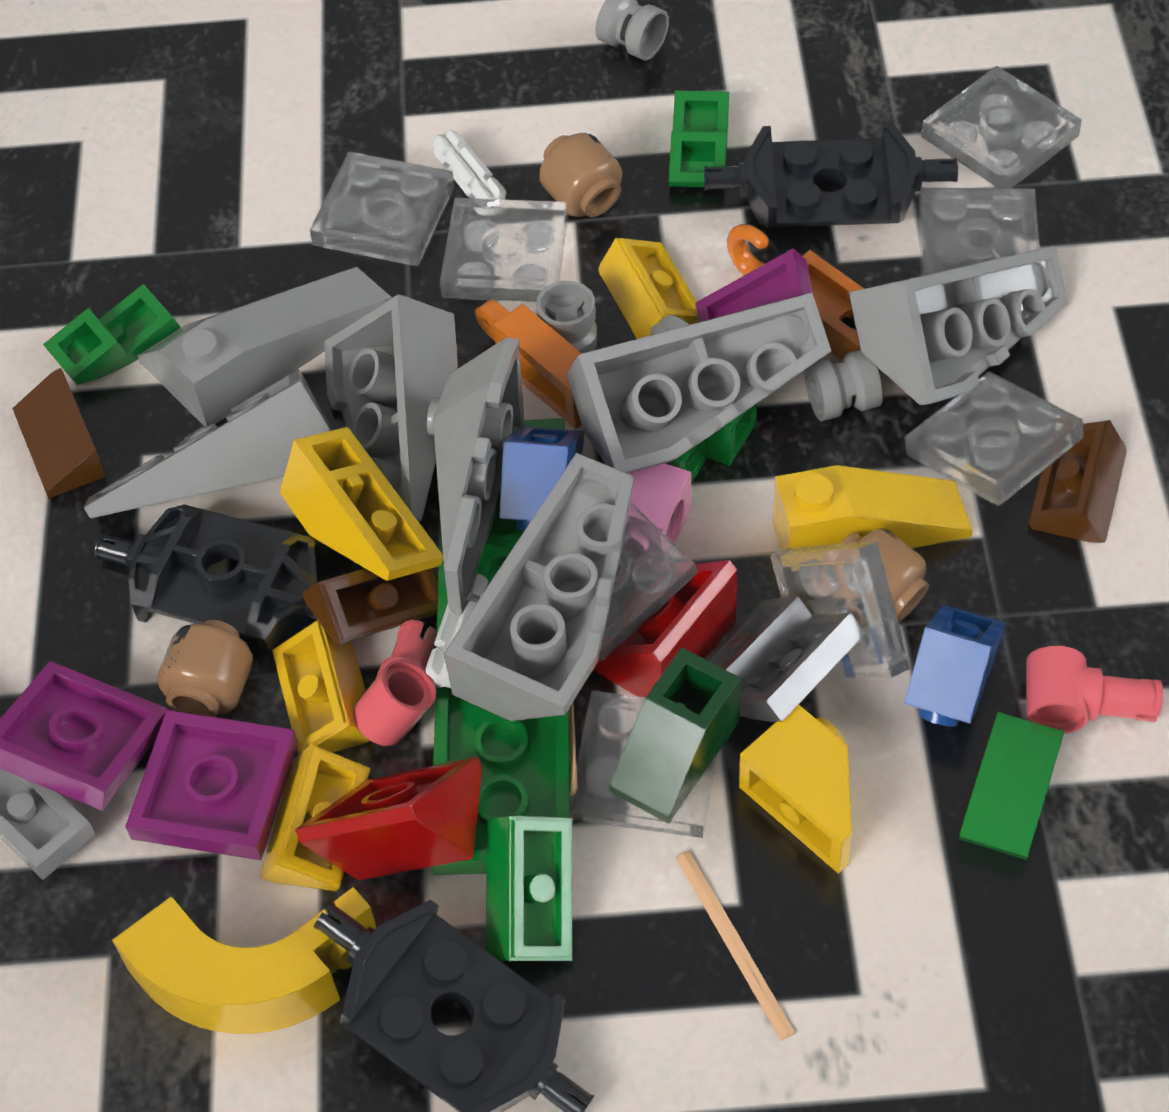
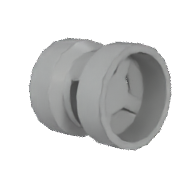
[595,0,669,61]
[536,281,597,354]
[805,349,883,421]

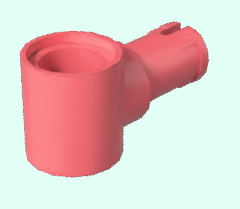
[353,620,437,746]
[1026,646,1163,734]

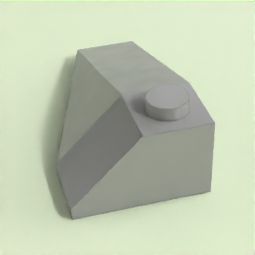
[849,246,1067,405]
[138,267,392,427]
[566,293,831,474]
[325,294,458,522]
[427,337,525,614]
[84,369,333,518]
[443,453,635,721]

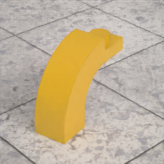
[112,887,376,1034]

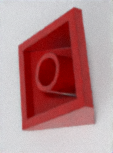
[593,560,737,701]
[295,756,482,880]

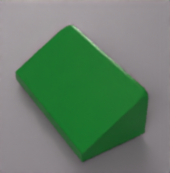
[486,816,572,961]

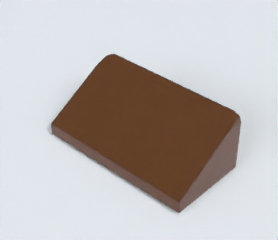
[12,368,106,499]
[1028,420,1126,543]
[302,568,438,646]

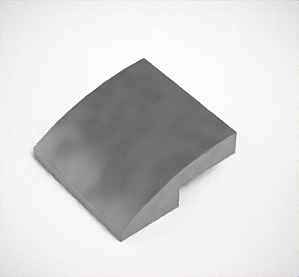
[705,596,865,722]

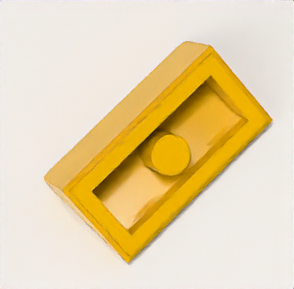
[599,238,699,339]
[272,620,370,755]
[260,744,371,891]

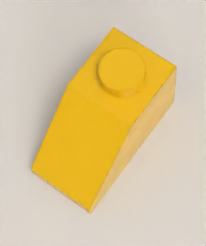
[739,704,852,874]

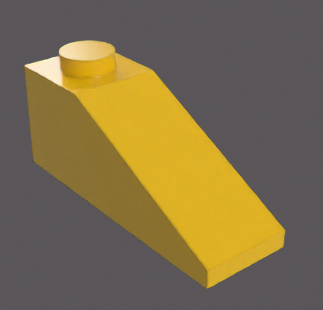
[280,427,443,581]
[773,465,973,571]

